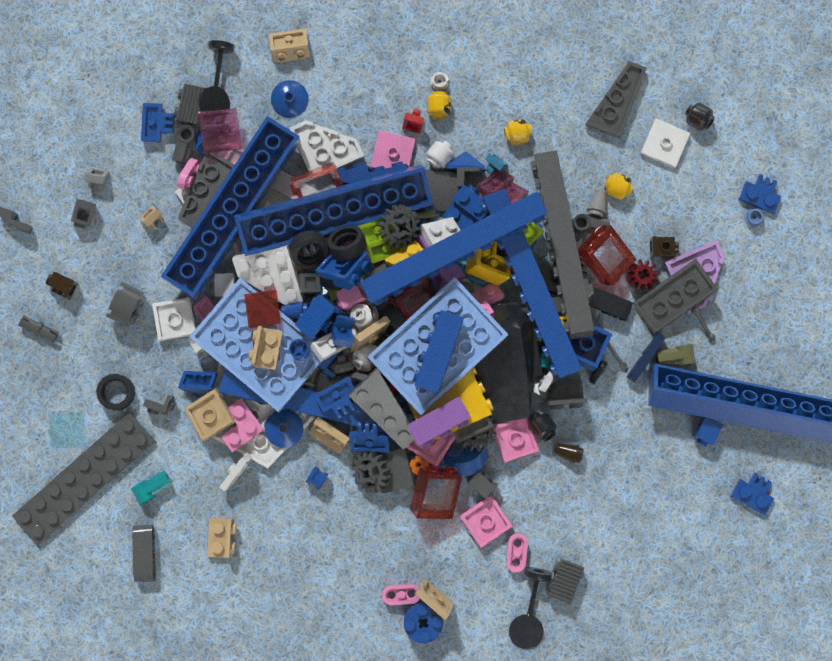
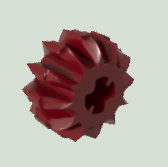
[626,259,659,292]

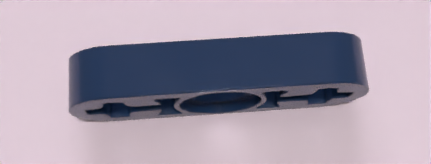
[626,332,666,383]

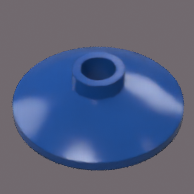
[271,80,308,117]
[265,409,304,448]

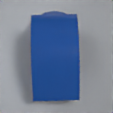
[443,446,489,476]

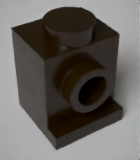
[650,236,679,258]
[45,271,78,300]

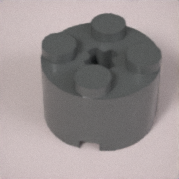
[106,282,147,327]

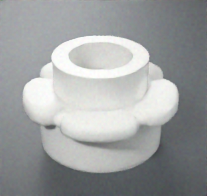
[430,72,449,91]

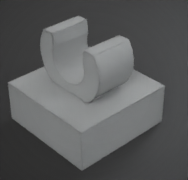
[85,168,109,191]

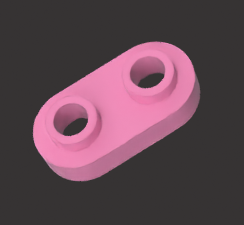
[177,158,200,190]
[506,533,528,573]
[382,584,420,605]

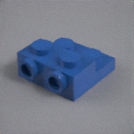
[443,184,489,230]
[315,246,372,290]

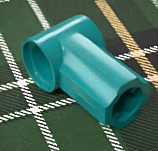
[131,470,173,506]

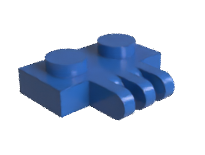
[141,103,175,142]
[738,174,782,214]
[314,376,356,420]
[349,422,391,453]
[730,472,774,515]

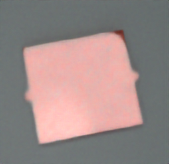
[244,290,281,328]

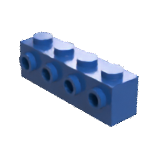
[412,310,464,395]

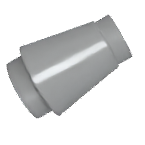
[587,190,607,218]

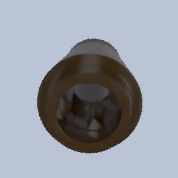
[554,443,584,464]

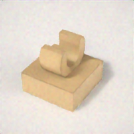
[139,205,165,230]

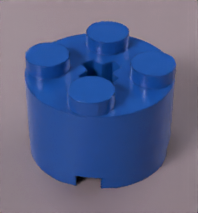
[404,602,443,644]

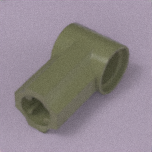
[656,344,696,366]

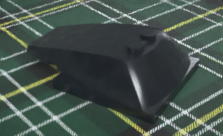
[474,301,543,423]

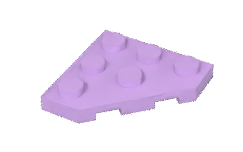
[664,240,725,315]

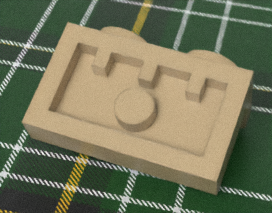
[269,28,310,63]
[248,326,283,370]
[309,417,350,454]
[207,518,236,558]

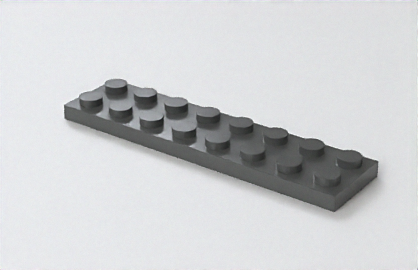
[12,412,155,545]

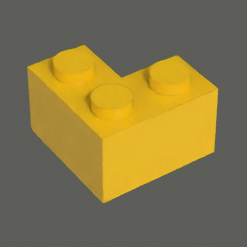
[465,242,511,286]

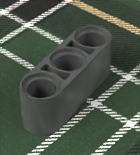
[132,525,156,582]

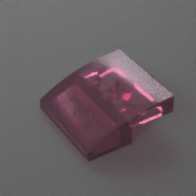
[198,108,242,153]
[477,170,529,204]

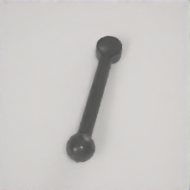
[691,307,716,341]
[607,343,627,370]

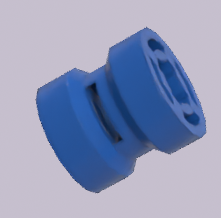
[289,339,310,361]

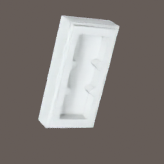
[220,453,252,491]

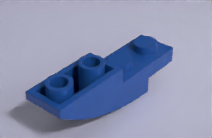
[330,161,409,184]

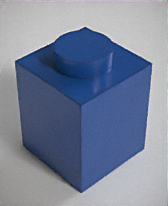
[693,417,724,447]

